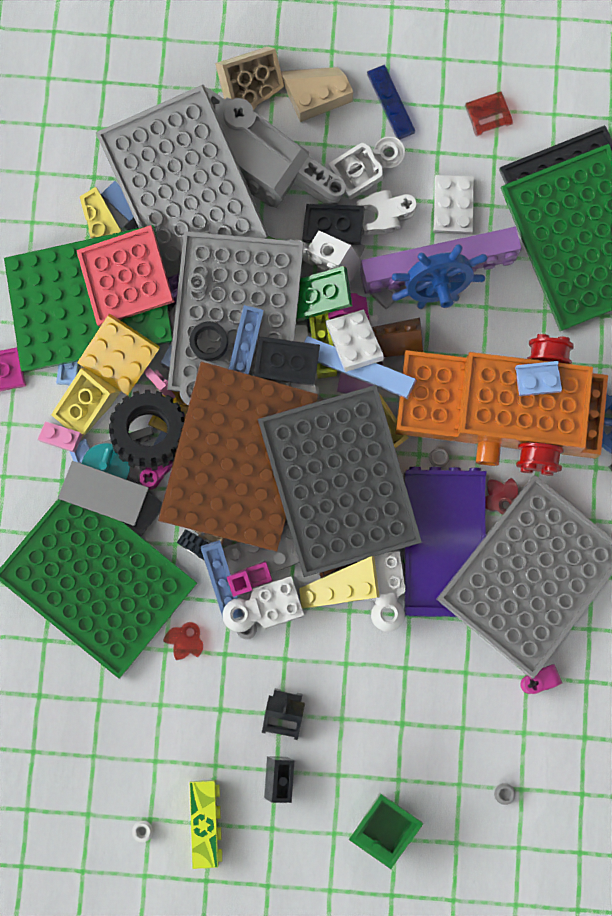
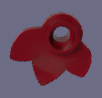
[485,478,519,515]

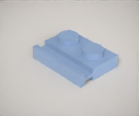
[515,361,562,397]

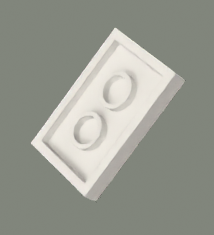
[433,175,474,234]
[326,309,384,372]

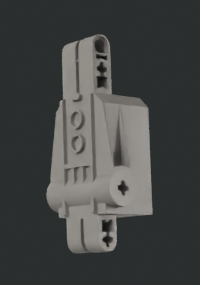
[205,87,346,208]

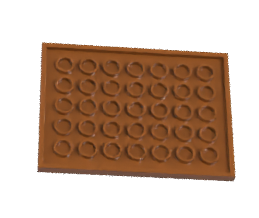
[158,361,318,552]

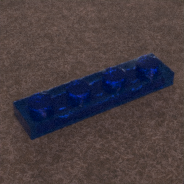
[367,64,415,140]

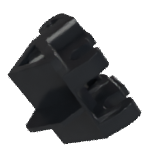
[262,688,305,740]

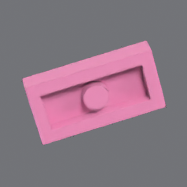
[143,366,176,399]
[38,421,83,453]

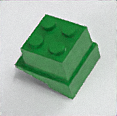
[349,793,423,869]

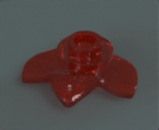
[163,622,203,660]

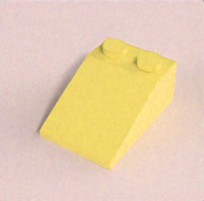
[51,368,121,439]

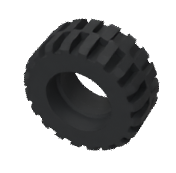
[109,390,185,471]

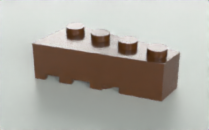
[371,317,423,357]

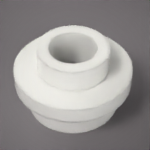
[132,821,153,842]

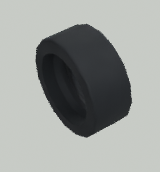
[189,321,229,361]

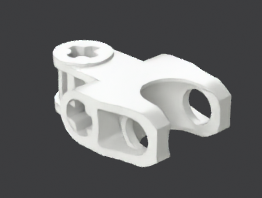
[356,190,416,235]

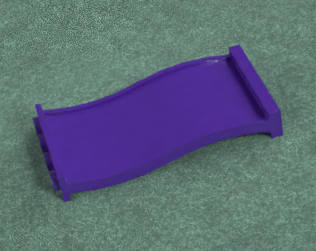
[404,466,486,617]

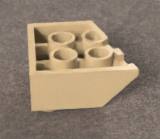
[215,47,284,110]
[281,67,353,122]

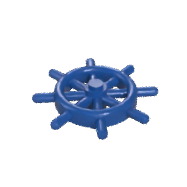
[392,244,487,309]

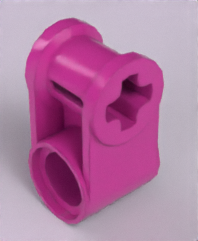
[139,460,174,490]
[520,664,562,694]

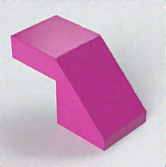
[227,561,273,597]

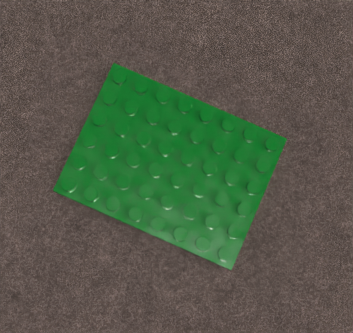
[500,144,612,332]
[4,225,173,373]
[0,499,197,679]

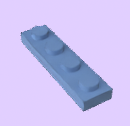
[229,305,264,375]
[200,540,243,619]

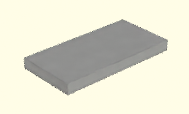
[58,461,149,526]

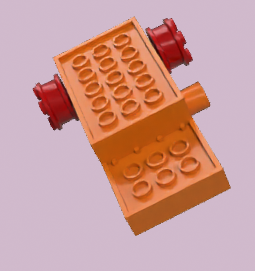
[395,334,608,476]

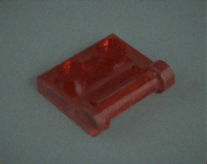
[465,91,513,137]

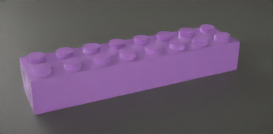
[360,226,522,295]

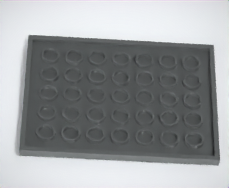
[258,385,422,577]

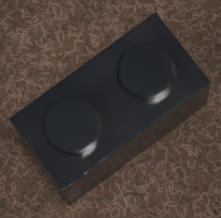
[264,756,295,803]

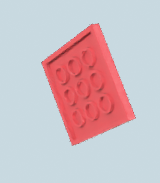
[77,225,174,327]

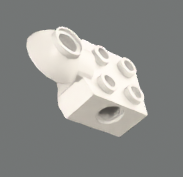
[329,136,405,200]
[286,231,361,282]
[359,551,405,632]
[222,576,304,632]

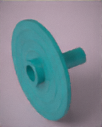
[81,443,130,480]

